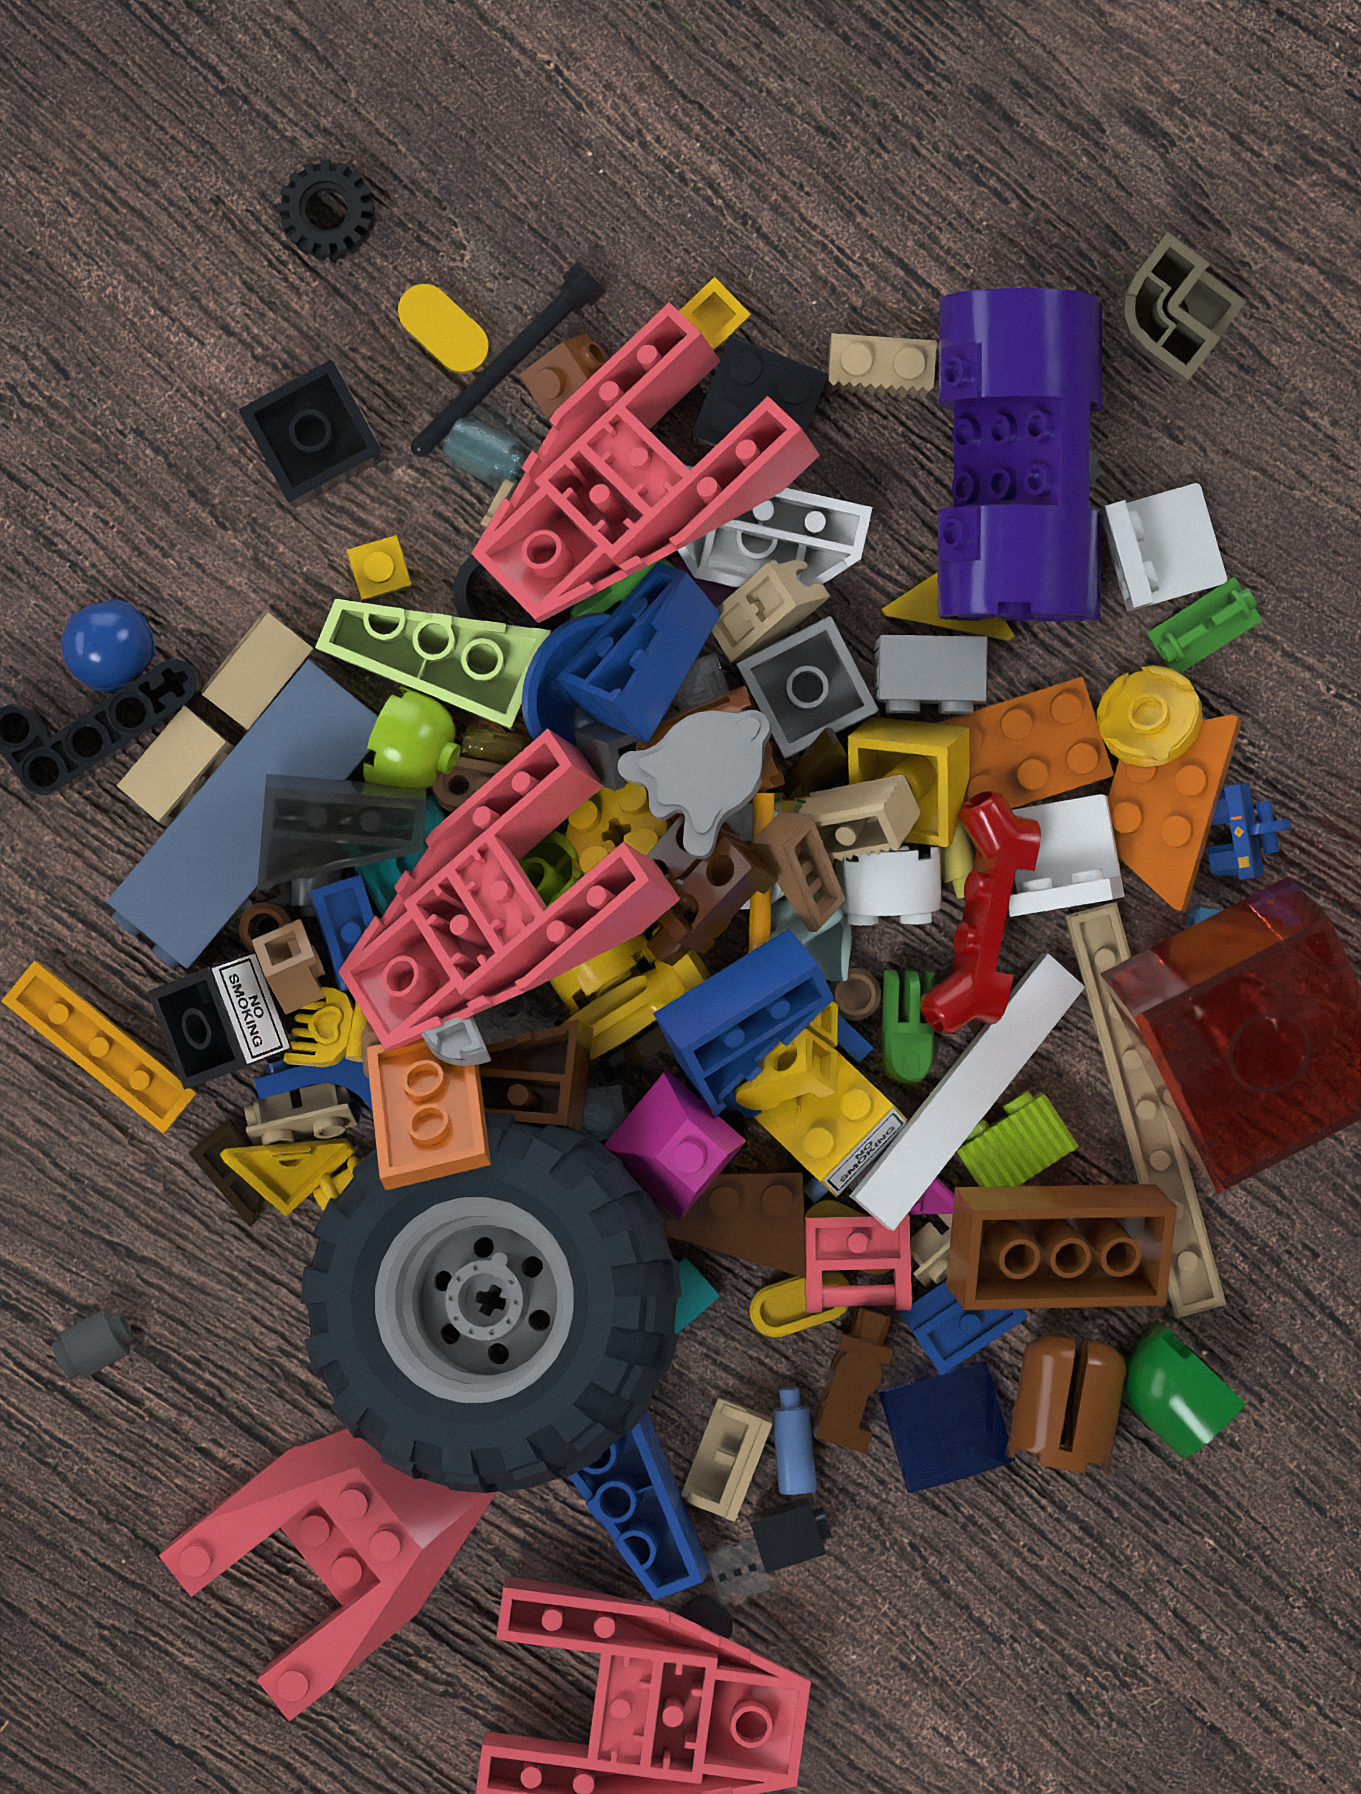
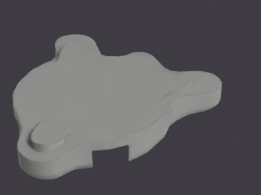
[618,710,772,859]

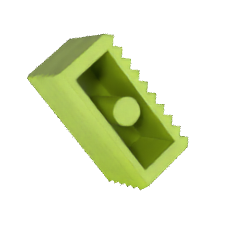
[956,1089,1079,1187]

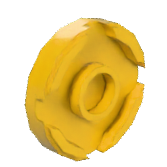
[1097,665,1203,767]

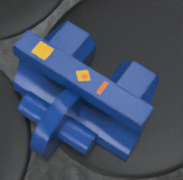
[1208,782,1291,880]

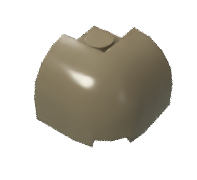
[1122,232,1246,384]

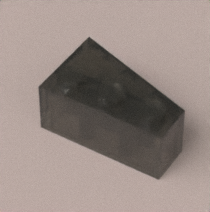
[257,774,427,891]

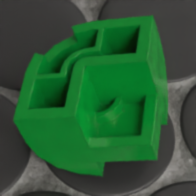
[1123,1319,1246,1458]

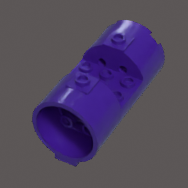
[937,288,1102,622]

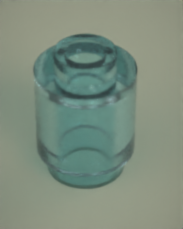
[442,418,524,488]

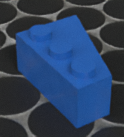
[556,562,721,743]
[653,929,834,1118]

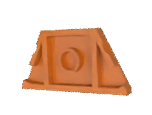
[1108,714,1243,913]

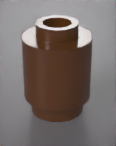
[239,902,295,951]

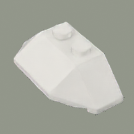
[677,465,873,588]

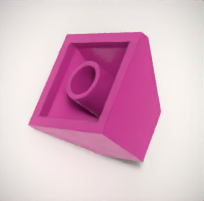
[604,1071,746,1220]

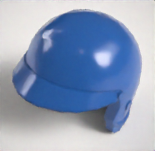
[61,599,155,693]

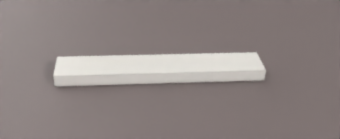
[850,953,1085,1231]

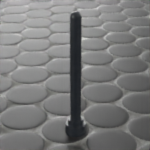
[411,262,606,457]

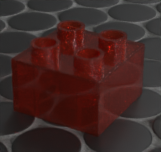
[1100,876,1361,1193]

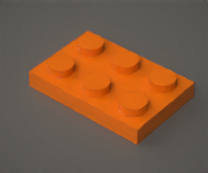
[936,676,1114,809]
[366,1038,491,1190]

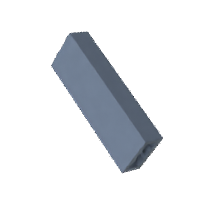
[106,659,378,970]

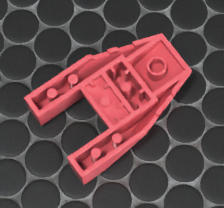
[471,303,820,623]
[338,729,680,1051]
[159,1428,497,1721]
[476,1576,811,1794]

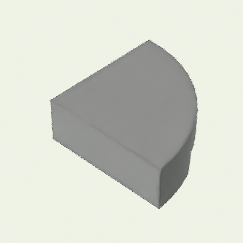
[421,1015,491,1066]

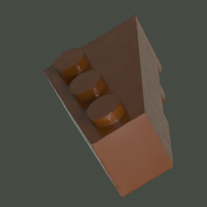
[479,1019,593,1134]
[645,1168,806,1278]

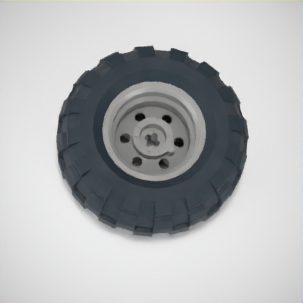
[300,1112,682,1493]

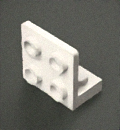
[1098,483,1227,612]
[1008,794,1125,917]

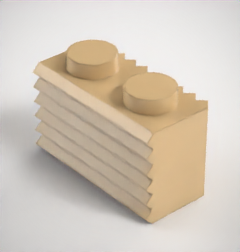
[826,333,937,400]
[799,775,921,863]

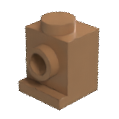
[252,919,325,1014]

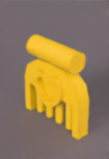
[283,987,368,1068]

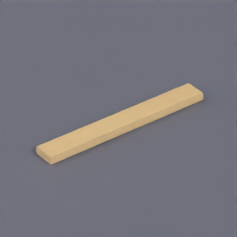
[1064,902,1227,1318]

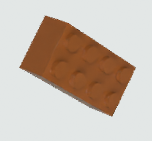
[946,1184,1177,1310]

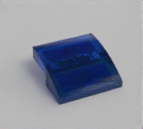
[878,1361,1015,1493]

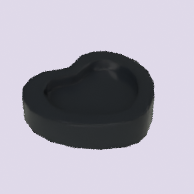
[680,1594,733,1639]

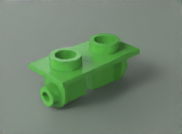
[1146,577,1263,673]

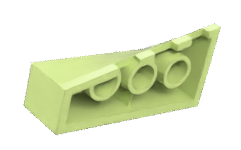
[315,599,551,731]

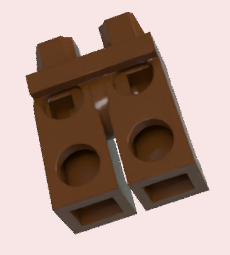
[642,814,778,966]
[812,1306,894,1454]

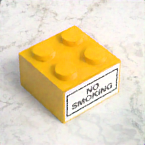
[753,1047,908,1198]

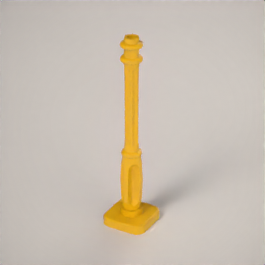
[313,924,712,1211]

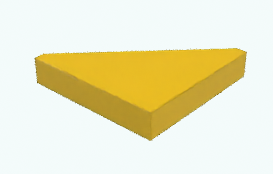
[881,572,1015,642]
[220,1138,356,1217]

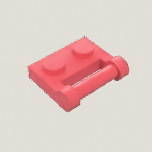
[804,1215,912,1313]

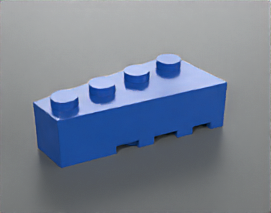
[567,1412,710,1601]

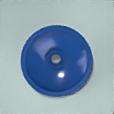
[522,613,637,748]

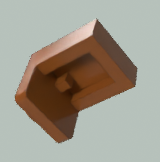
[519,334,607,418]

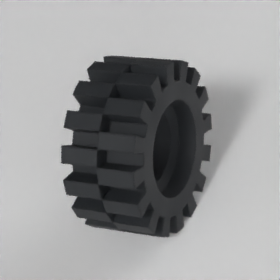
[278,160,375,260]

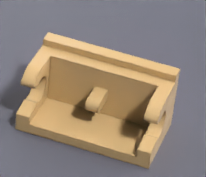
[712,560,831,662]
[201,610,313,730]
[117,706,236,827]
[681,1397,773,1522]

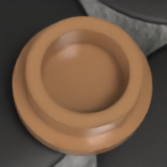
[830,968,881,1020]

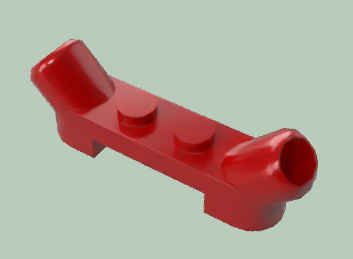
[920,790,1041,1034]

